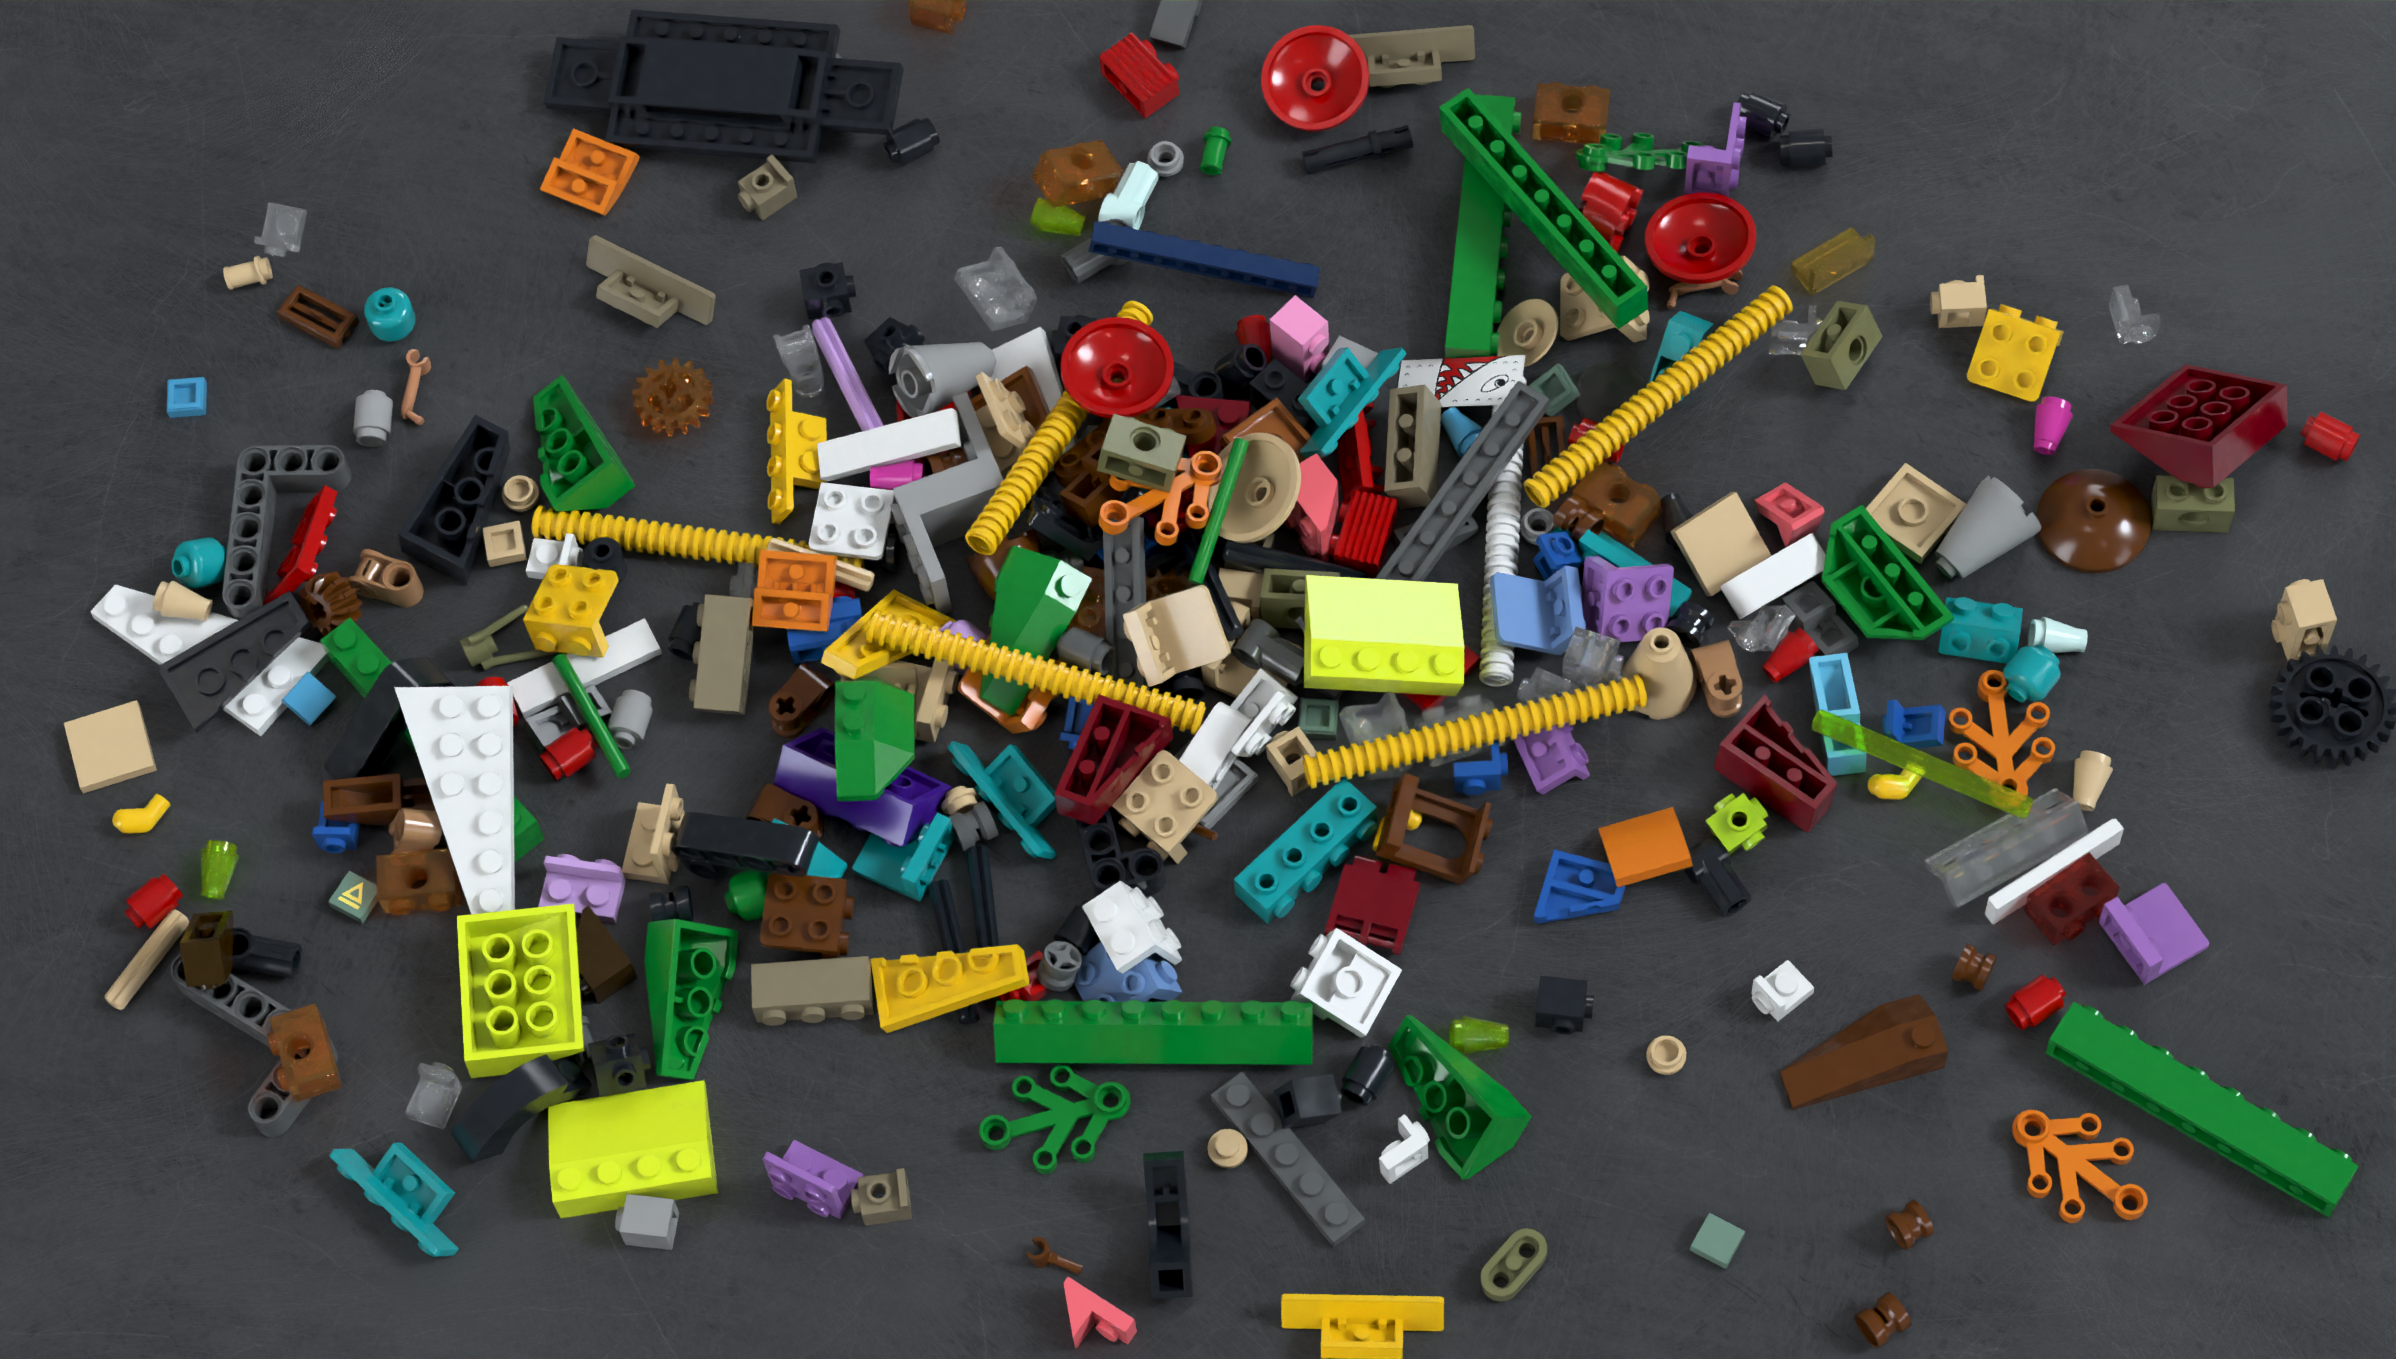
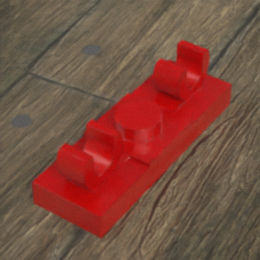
[1337,402,1385,502]

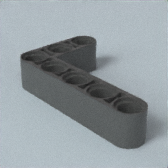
[222,445,352,620]
[170,954,338,1137]

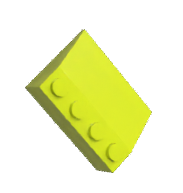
[1304,575,1464,696]
[457,903,584,1078]
[548,1080,718,1218]

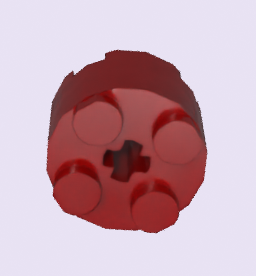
[1578,171,1644,254]

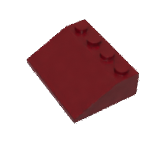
[2110,364,2288,488]

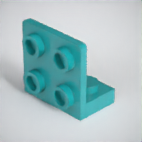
[852,813,956,902]

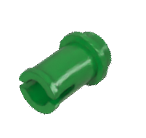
[1199,126,1232,176]

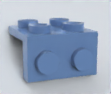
[1490,565,1586,655]
[1074,942,1182,1002]

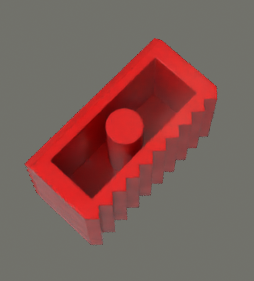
[1099,33,1179,119]
[1328,489,1397,578]

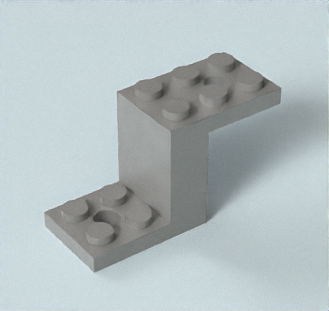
[890,392,1003,614]

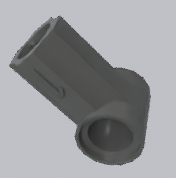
[1061,219,1129,284]
[1231,619,1304,687]

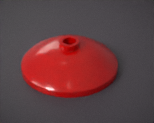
[1261,25,1370,132]
[1645,192,1756,284]
[1061,317,1174,419]

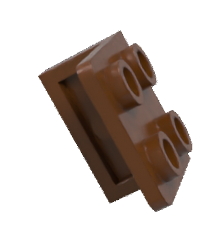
[760,873,855,959]

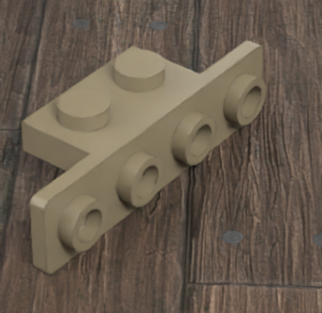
[1349,25,1475,88]
[586,235,716,328]

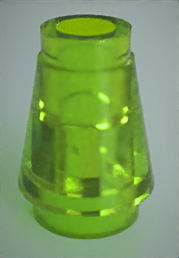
[1029,196,1086,237]
[201,840,240,899]
[1449,1015,1509,1054]

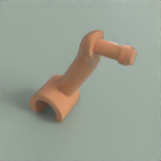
[1666,269,1743,309]
[401,349,431,425]

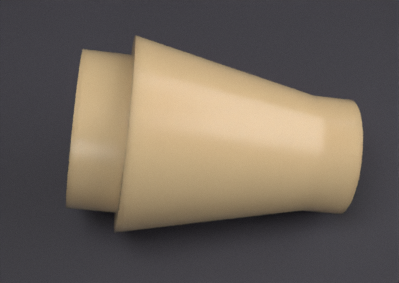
[153,580,213,622]
[2071,750,2113,811]

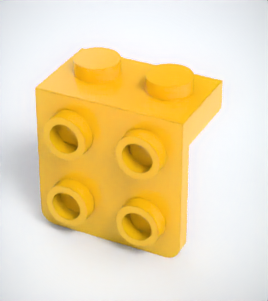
[1967,304,2064,402]
[523,564,619,658]

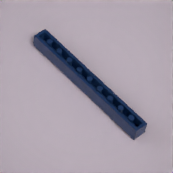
[1088,221,1320,298]

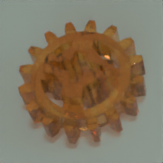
[632,358,714,437]

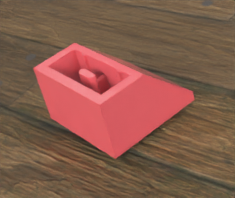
[1283,453,1339,562]

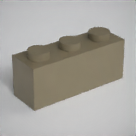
[1384,384,1441,509]
[689,594,754,715]
[751,956,874,1026]

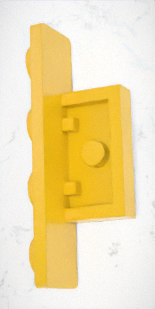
[766,379,827,525]
[1281,1294,1444,1359]

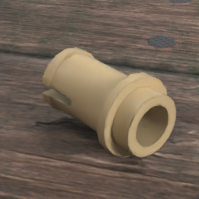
[223,256,273,290]

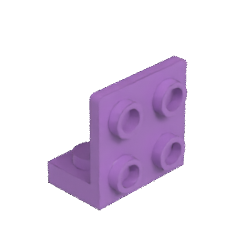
[1684,102,1747,197]
[1581,556,1674,644]
[2099,883,2209,985]
[762,1140,863,1219]

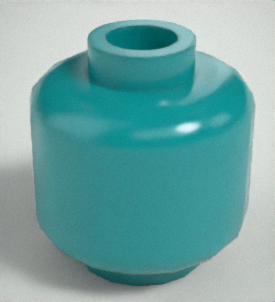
[364,287,415,342]
[171,537,227,589]
[2003,644,2061,703]

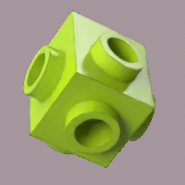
[1705,793,1768,856]

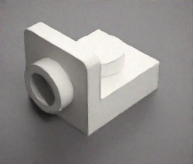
[526,533,583,579]
[1751,960,1814,1022]
[1379,1114,1430,1184]

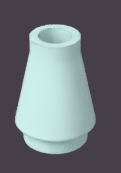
[2028,617,2088,653]

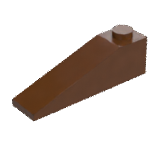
[1780,994,1949,1110]

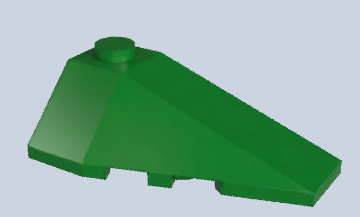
[533,375,636,511]
[979,546,1092,716]
[644,919,739,1080]
[1388,1015,1532,1180]

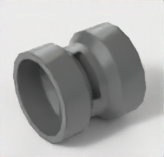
[948,801,999,852]

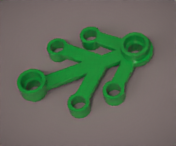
[1575,132,1704,171]
[979,1065,1131,1174]

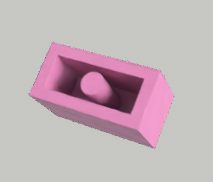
[1270,295,1329,382]

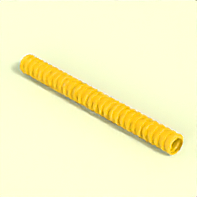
[1524,285,1793,508]
[965,301,1153,555]
[531,505,865,569]
[866,609,1206,735]
[1302,674,1647,789]

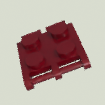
[1324,854,1420,956]

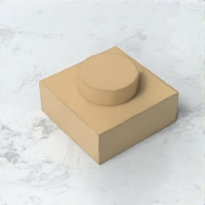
[483,521,527,567]

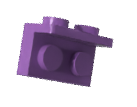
[1514,723,1590,795]

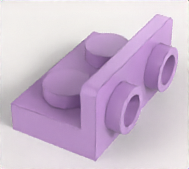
[538,854,626,924]

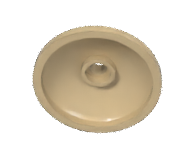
[1206,433,1301,543]

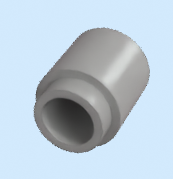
[353,390,393,447]
[607,690,653,749]

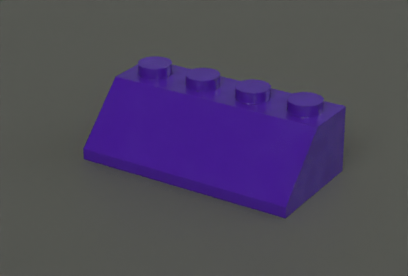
[773,727,951,847]

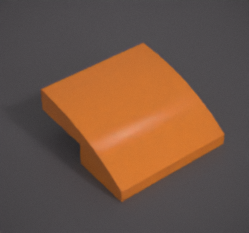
[540,129,640,216]
[752,550,837,632]
[1598,807,1693,888]

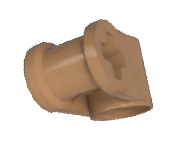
[349,549,424,608]
[1690,640,1743,718]
[388,808,442,868]

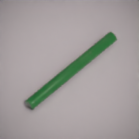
[1188,438,1249,585]
[552,654,631,779]

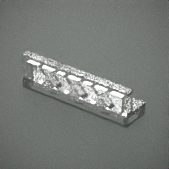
[1924,788,2089,908]

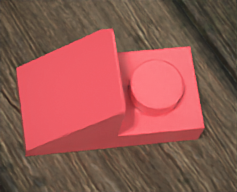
[1754,482,1825,547]
[1064,1277,1137,1348]

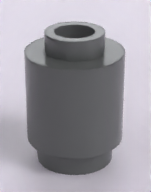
[1057,627,1116,675]

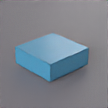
[167,377,207,418]
[281,671,336,726]

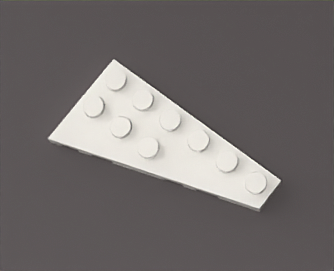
[90,585,329,736]
[394,686,515,914]

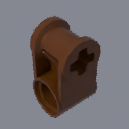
[768,663,835,738]
[746,784,824,841]

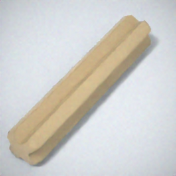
[766,538,875,591]
[105,909,189,1010]

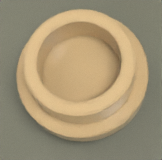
[502,475,540,512]
[941,786,978,816]
[1646,1036,1686,1075]
[1208,1129,1248,1169]

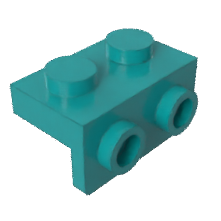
[1938,597,2023,664]

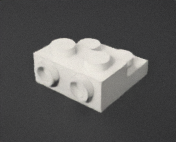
[1290,928,1402,1038]

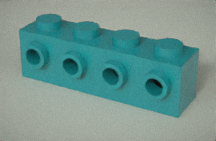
[1234,777,1378,924]

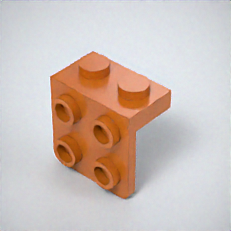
[958,634,1070,734]

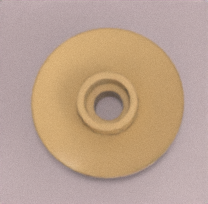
[1497,299,1558,367]

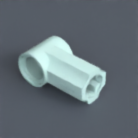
[1098,161,1158,230]

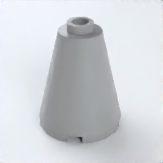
[889,342,996,418]
[1935,475,2041,579]

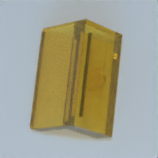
[1791,227,1876,296]

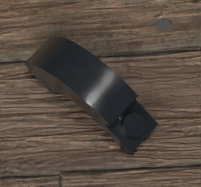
[451,1054,592,1163]
[1143,1151,1193,1299]

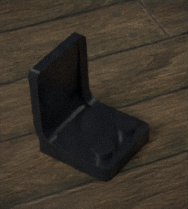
[1024,486,1148,562]

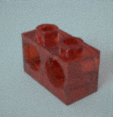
[2024,852,2120,945]

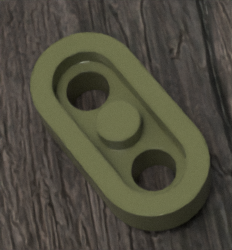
[1480,1228,1547,1302]

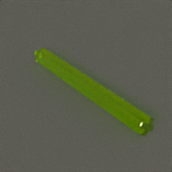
[1811,710,2033,819]

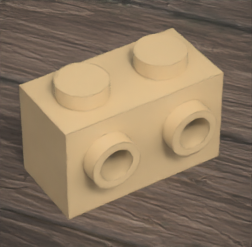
[2271,579,2337,660]

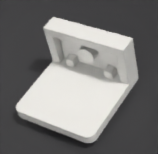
[809,482,896,560]
[1230,668,1298,757]
[1082,881,1182,974]

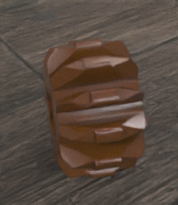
[299,571,363,637]

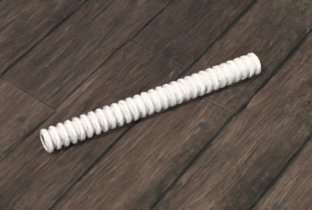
[1479,377,1526,687]

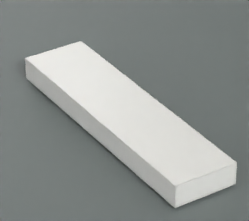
[817,408,961,482]
[507,618,662,718]
[1985,818,2124,925]

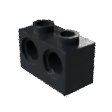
[1249,358,1319,436]

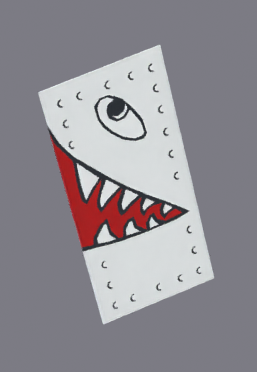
[1398,355,1526,407]

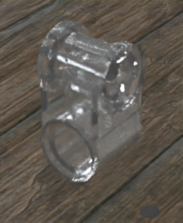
[773,324,825,398]

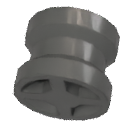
[1036,941,1082,992]

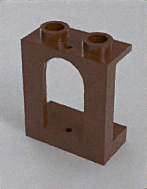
[1375,773,1493,885]

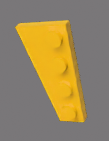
[821,589,956,679]
[870,944,1030,1033]

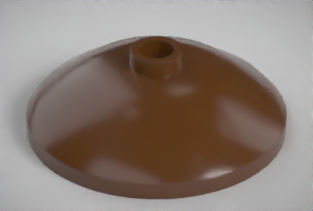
[2036,469,2151,573]

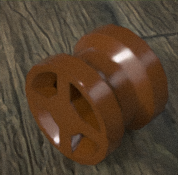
[1952,943,1997,992]
[1885,1200,1934,1250]

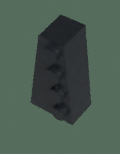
[398,415,511,585]

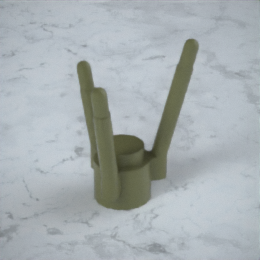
[460,605,559,670]

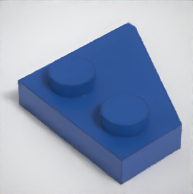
[1534,849,1626,924]

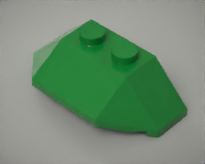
[1822,505,1954,640]
[835,677,915,801]

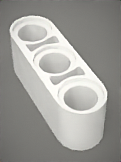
[1720,533,1826,620]
[1179,702,1254,790]

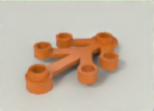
[1098,451,1224,546]
[1948,670,2055,809]
[2012,1110,2148,1223]

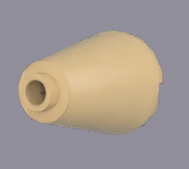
[1620,628,1697,720]

